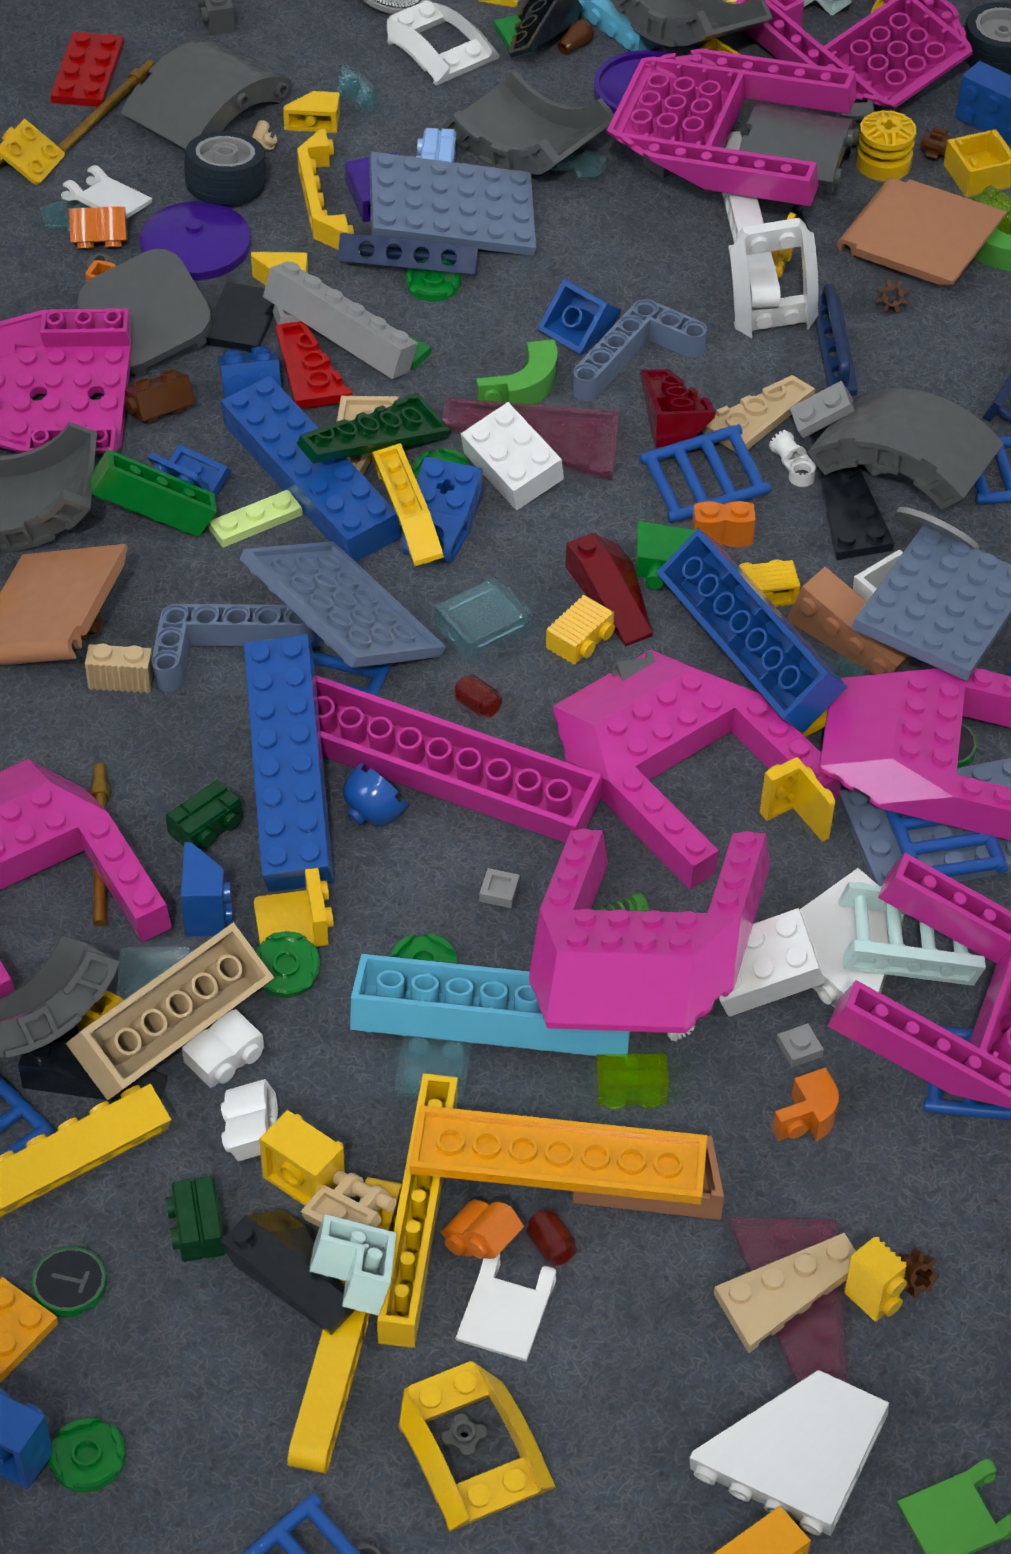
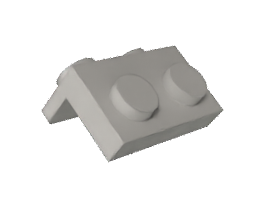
[790,381,855,438]

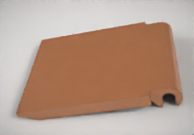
[837,178,1007,285]
[0,544,128,665]

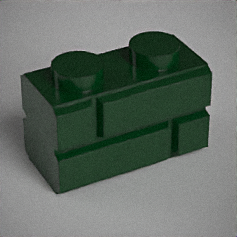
[165,780,243,849]
[165,1176,226,1262]

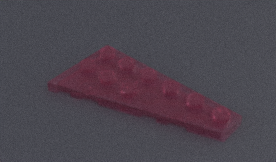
[443,398,620,481]
[728,1217,848,1385]

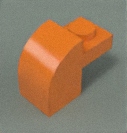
[772,1067,839,1141]

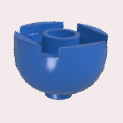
[343,763,408,826]

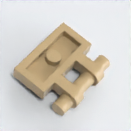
[301,1170,397,1227]

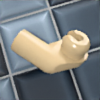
[252,120,277,151]

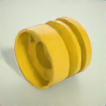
[856,111,916,181]

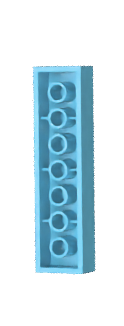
[350,954,630,1059]

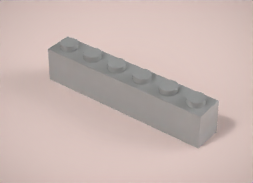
[263,261,418,379]

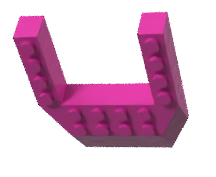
[735,0,973,109]
[607,49,857,206]
[553,650,841,889]
[819,668,1011,841]
[0,759,172,997]
[529,829,770,1033]
[828,853,1011,1108]

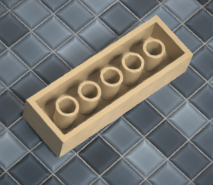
[66,922,274,1100]

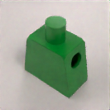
[636,521,695,590]

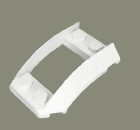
[386,0,500,85]
[729,218,818,338]

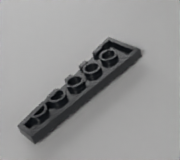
[810,424,894,560]

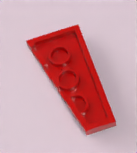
[276,321,352,409]

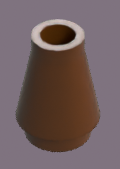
[557,19,594,55]

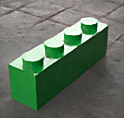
[90,449,217,537]

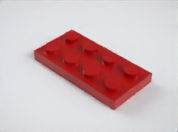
[50,32,124,107]

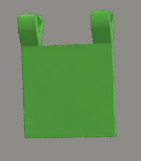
[897,1459,1011,1554]

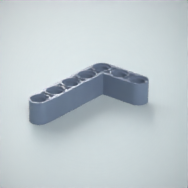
[572,299,707,401]
[152,604,315,692]

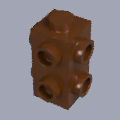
[125,369,195,423]

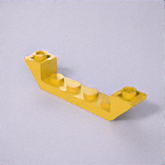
[297,129,354,250]
[371,443,444,566]

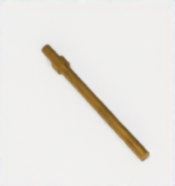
[58,59,155,153]
[90,763,110,927]

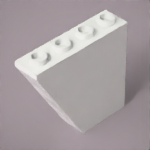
[800,868,904,1007]
[690,1370,889,1536]

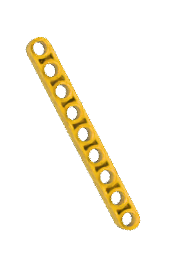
[287,1177,402,1474]

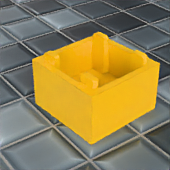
[943,129,1011,197]
[259,1110,345,1206]

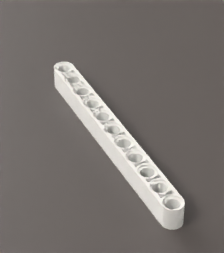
[722,131,780,308]

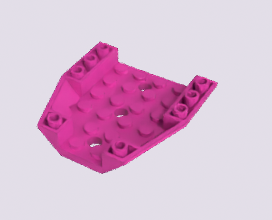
[0,308,132,454]

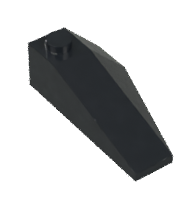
[509,0,583,58]
[18,1032,167,1102]
[220,1210,355,1335]

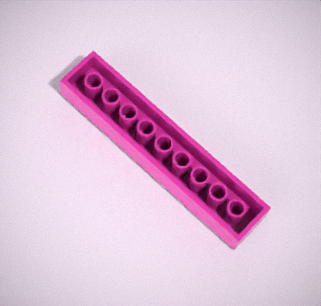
[315,675,603,843]

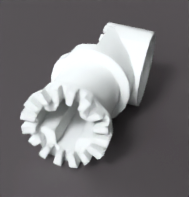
[769,430,816,487]

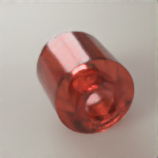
[455,674,502,718]
[526,1210,577,1266]

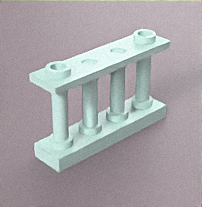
[838,882,986,986]

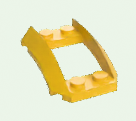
[398,1361,556,1532]

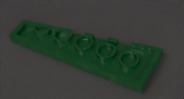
[297,393,451,464]

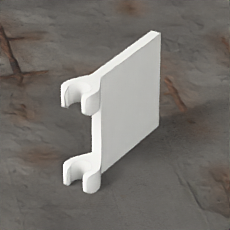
[61,165,153,218]
[456,1253,556,1362]

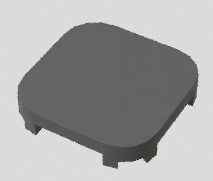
[77,249,214,377]

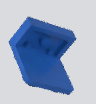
[218,346,282,399]
[147,445,231,498]

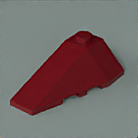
[640,369,715,448]
[565,533,653,647]

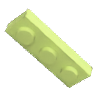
[208,489,302,547]

